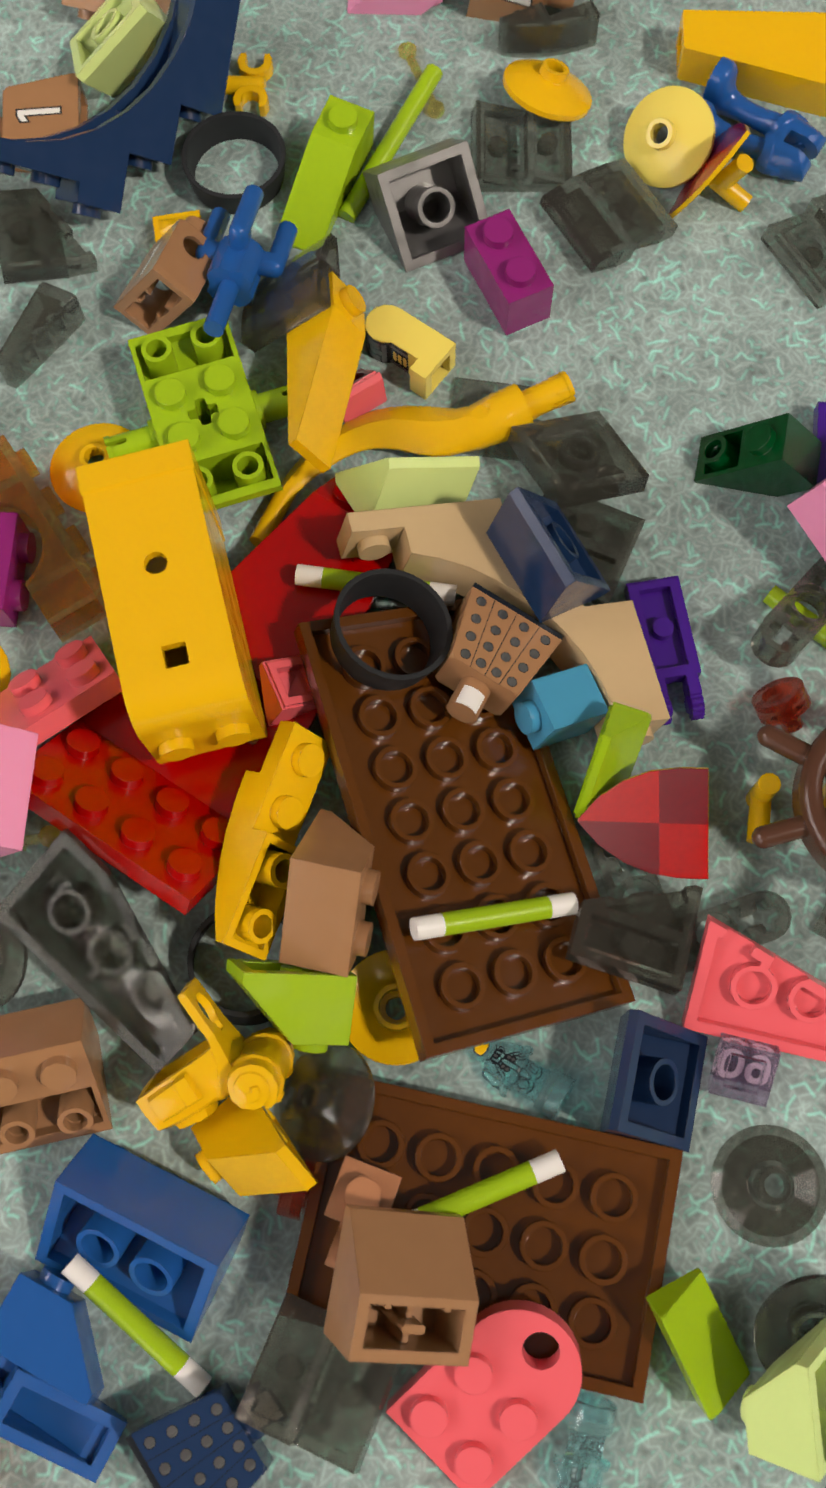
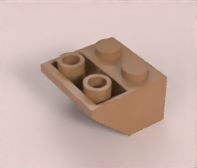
[0,997,113,1154]
[323,1204,479,1367]

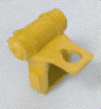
[136,978,295,1131]

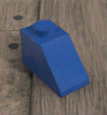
[0,1265,104,1407]

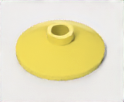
[623,86,715,189]

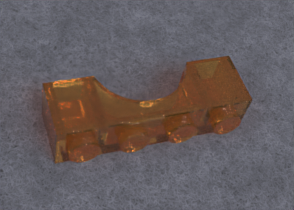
[0,434,107,643]

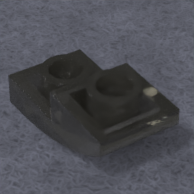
[498,0,600,58]

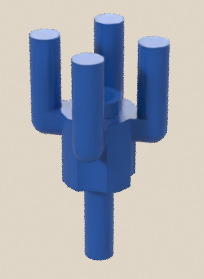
[195,185,298,337]

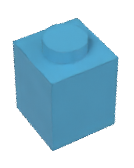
[512,664,608,750]

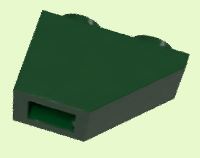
[694,413,822,497]

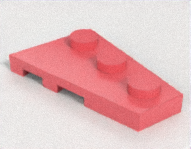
[682,914,826,1062]

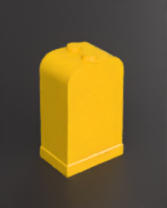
[75,439,267,764]

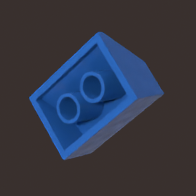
[35,1133,250,1343]

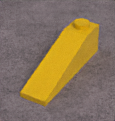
[286,272,366,473]

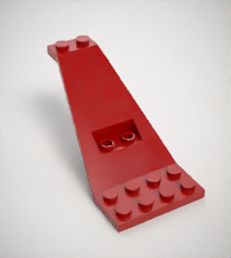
[28,477,394,915]

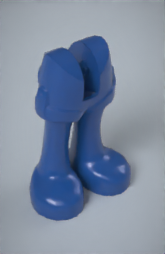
[702,56,826,182]

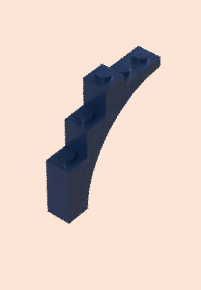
[0,0,241,220]

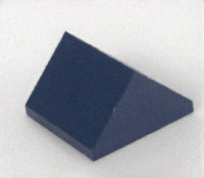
[486,487,611,623]
[600,1009,708,1152]

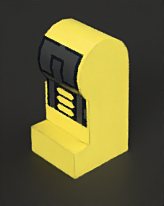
[365,305,456,400]

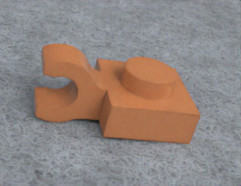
[324,1156,402,1268]

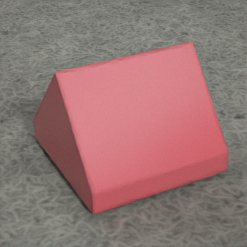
[343,369,387,423]

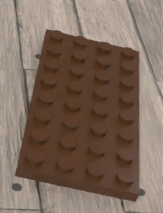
[294,599,635,1062]

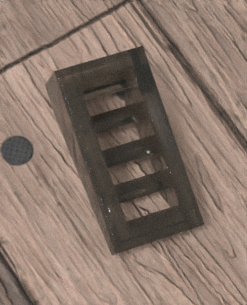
[0,281,86,389]

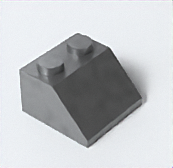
[362,138,488,273]

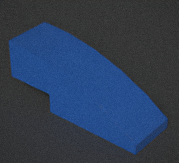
[0,1356,128,1483]

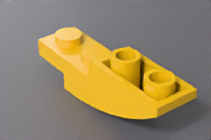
[215,720,330,961]

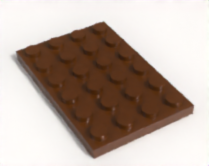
[281,1072,684,1404]

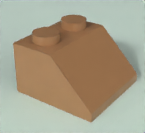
[279,809,381,977]

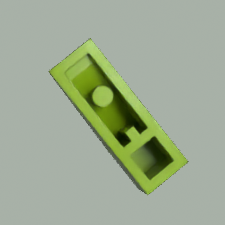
[280,95,375,256]

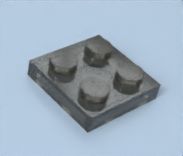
[507,411,650,509]

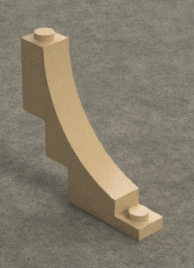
[337,498,670,745]

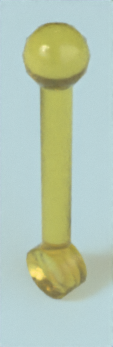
[398,42,445,119]
[23,825,61,851]

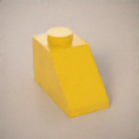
[191,1097,317,1196]

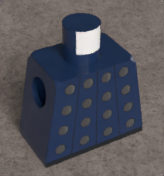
[126,1382,289,1488]

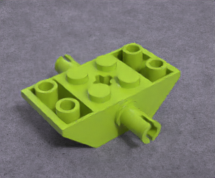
[103,318,288,509]

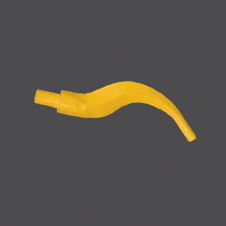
[249,371,576,547]

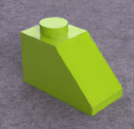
[226,958,357,1053]

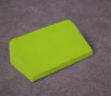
[573,702,652,818]
[645,1267,750,1421]

